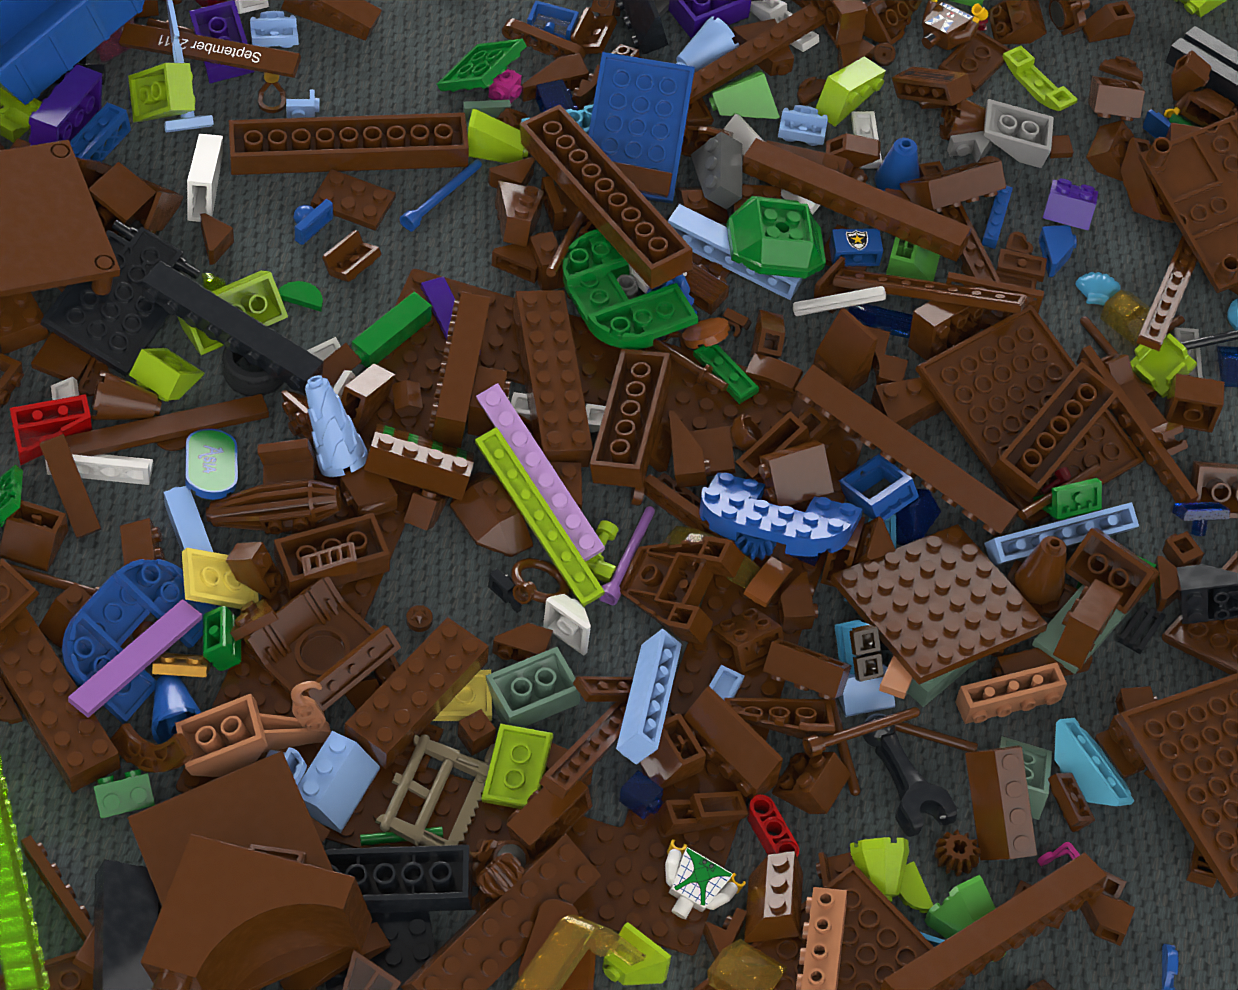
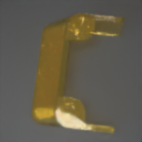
[511,914,646,990]

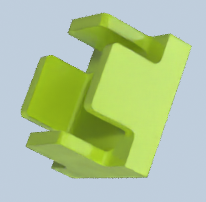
[1130,333,1197,398]

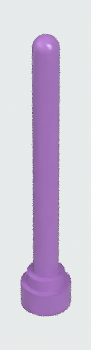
[599,506,655,605]

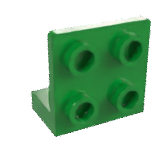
[1033,478,1102,520]

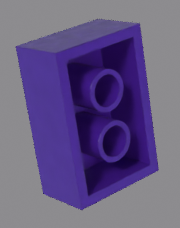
[189,0,254,84]
[668,0,752,39]

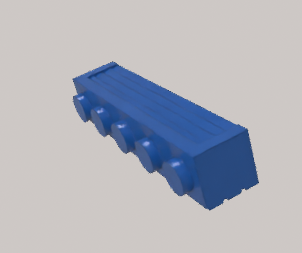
[982,186,1013,249]

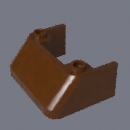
[76,157,184,234]

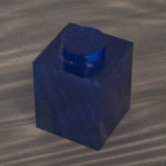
[619,770,663,820]

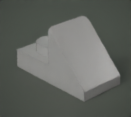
[947,131,993,162]

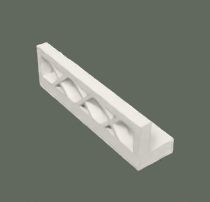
[45,454,153,485]

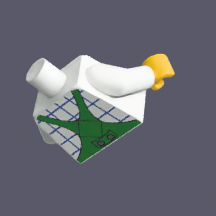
[665,839,746,919]

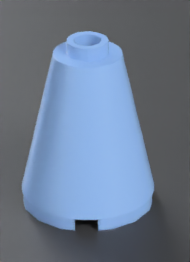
[676,16,739,73]

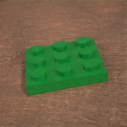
[437,39,527,92]

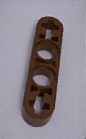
[502,18,586,60]

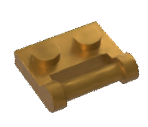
[152,651,211,677]

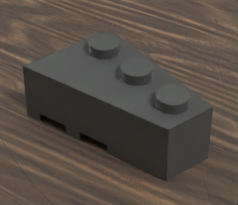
[690,132,742,209]

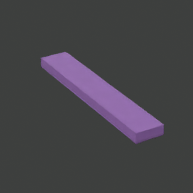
[68,599,202,718]

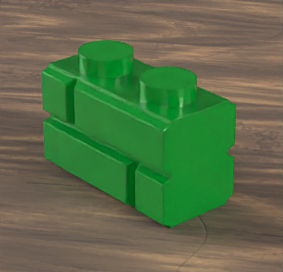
[203,606,241,671]

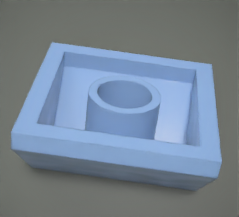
[838,662,895,717]

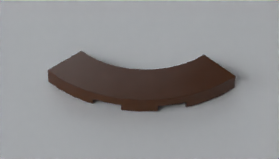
[110,723,194,773]

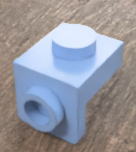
[286,90,319,118]

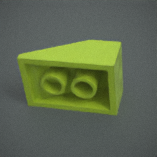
[128,63,195,122]

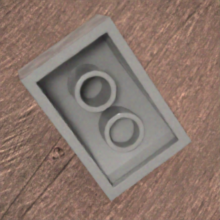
[983,99,1054,168]

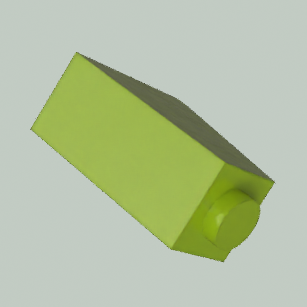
[468,109,529,163]

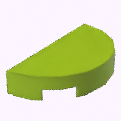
[898,861,933,913]

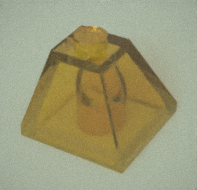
[1100,290,1151,347]
[707,939,787,990]

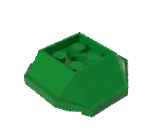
[726,196,826,278]

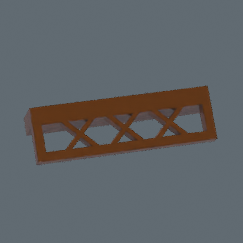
[644,473,730,540]

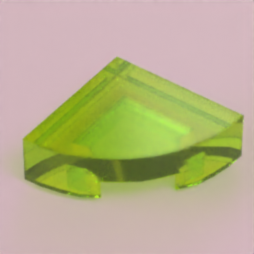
[202,273,227,292]

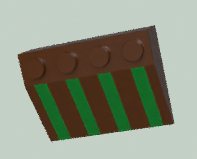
[363,423,474,501]

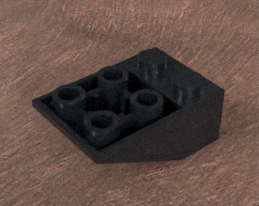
[1177,564,1238,624]

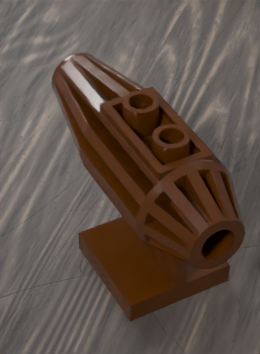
[206,438,342,534]

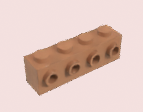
[955,662,1067,724]
[796,887,847,990]

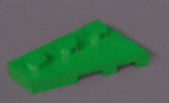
[0,465,23,527]

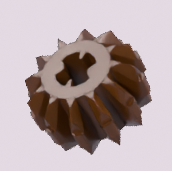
[934,829,981,877]
[476,853,525,899]

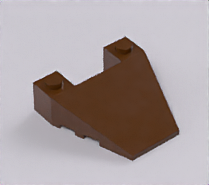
[619,536,745,645]

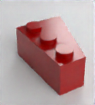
[10,394,92,465]

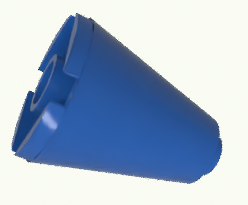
[874,138,920,191]
[151,675,202,744]

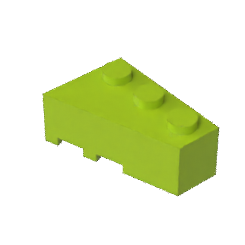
[816,57,886,127]

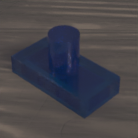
[1173,502,1230,536]

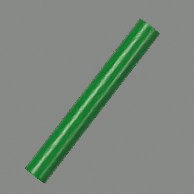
[360,826,443,846]

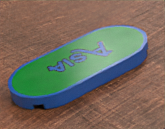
[185,429,238,500]

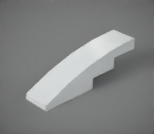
[750,0,819,52]

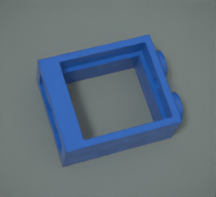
[839,454,919,521]

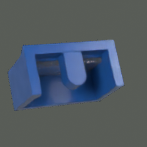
[527,0,579,41]

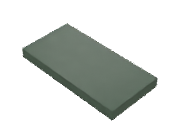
[1032,585,1126,674]

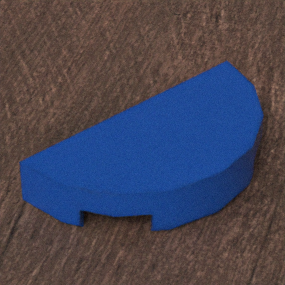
[1162,944,1179,990]

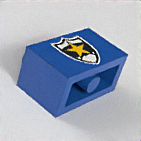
[829,228,883,267]

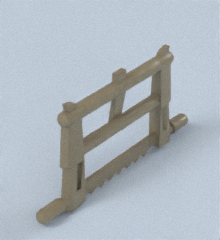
[375,734,495,846]

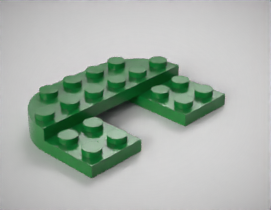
[563,229,698,350]

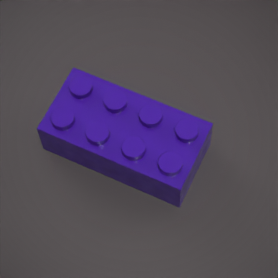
[29,64,102,145]

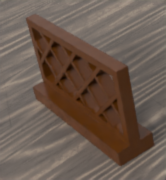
[946,272,1044,329]

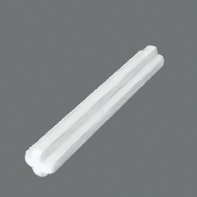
[793,286,886,316]

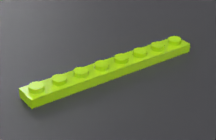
[475,427,605,607]

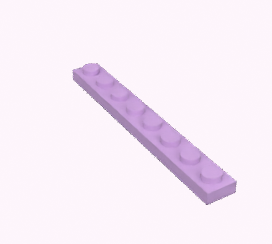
[476,383,605,562]

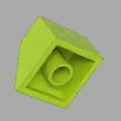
[129,348,205,402]

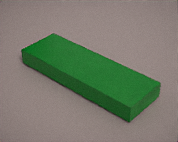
[693,344,759,404]

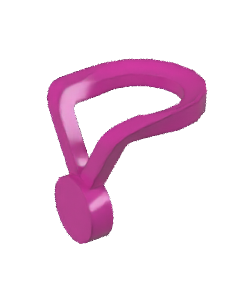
[1037,842,1080,866]

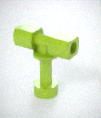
[586,520,619,583]

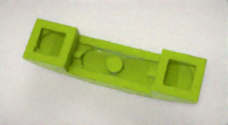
[1003,45,1078,111]

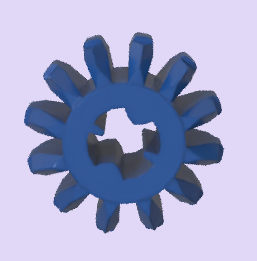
[734,533,777,562]

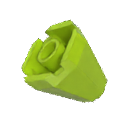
[850,837,909,902]

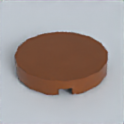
[682,317,730,349]

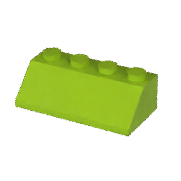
[177,270,288,355]

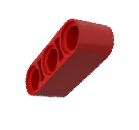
[747,795,800,858]

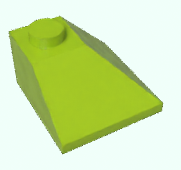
[602,922,671,985]

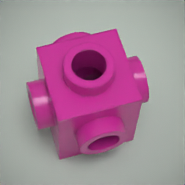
[488,68,522,104]

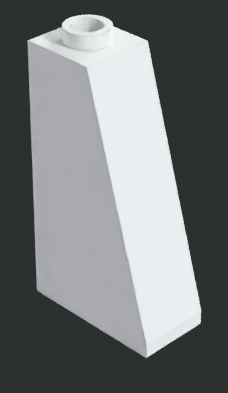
[187,134,223,222]

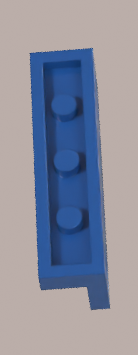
[70,102,131,162]

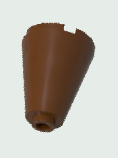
[939,99,986,140]
[90,370,162,420]
[1014,536,1066,605]

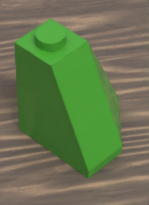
[709,70,780,119]
[924,875,1006,962]

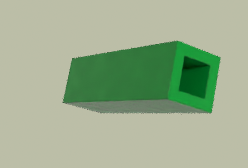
[352,292,432,368]

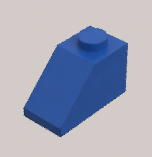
[1038,225,1077,277]

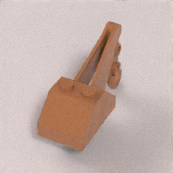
[175,681,331,777]

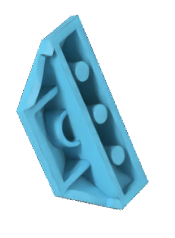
[1054,718,1134,806]

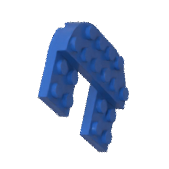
[699,472,863,556]
[62,559,221,724]

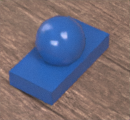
[293,199,333,245]

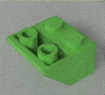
[886,237,940,281]

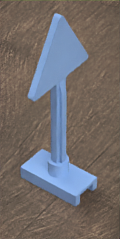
[164,0,214,133]

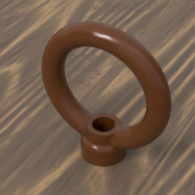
[511,558,570,604]

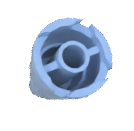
[305,376,368,477]

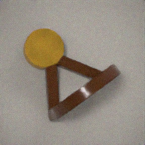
[258,72,286,113]

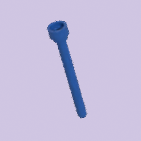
[400,160,482,232]

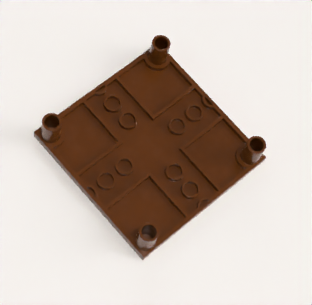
[1138,114,1238,293]
[0,140,120,297]

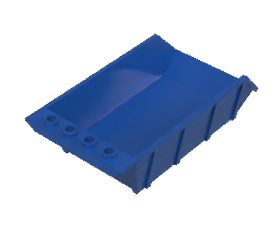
[0,0,145,105]

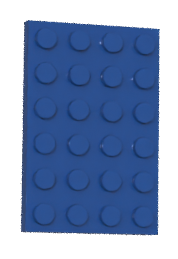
[588,52,695,204]

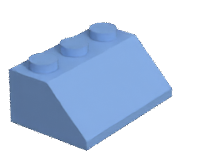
[298,731,380,833]

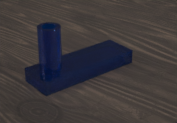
[848,303,913,339]

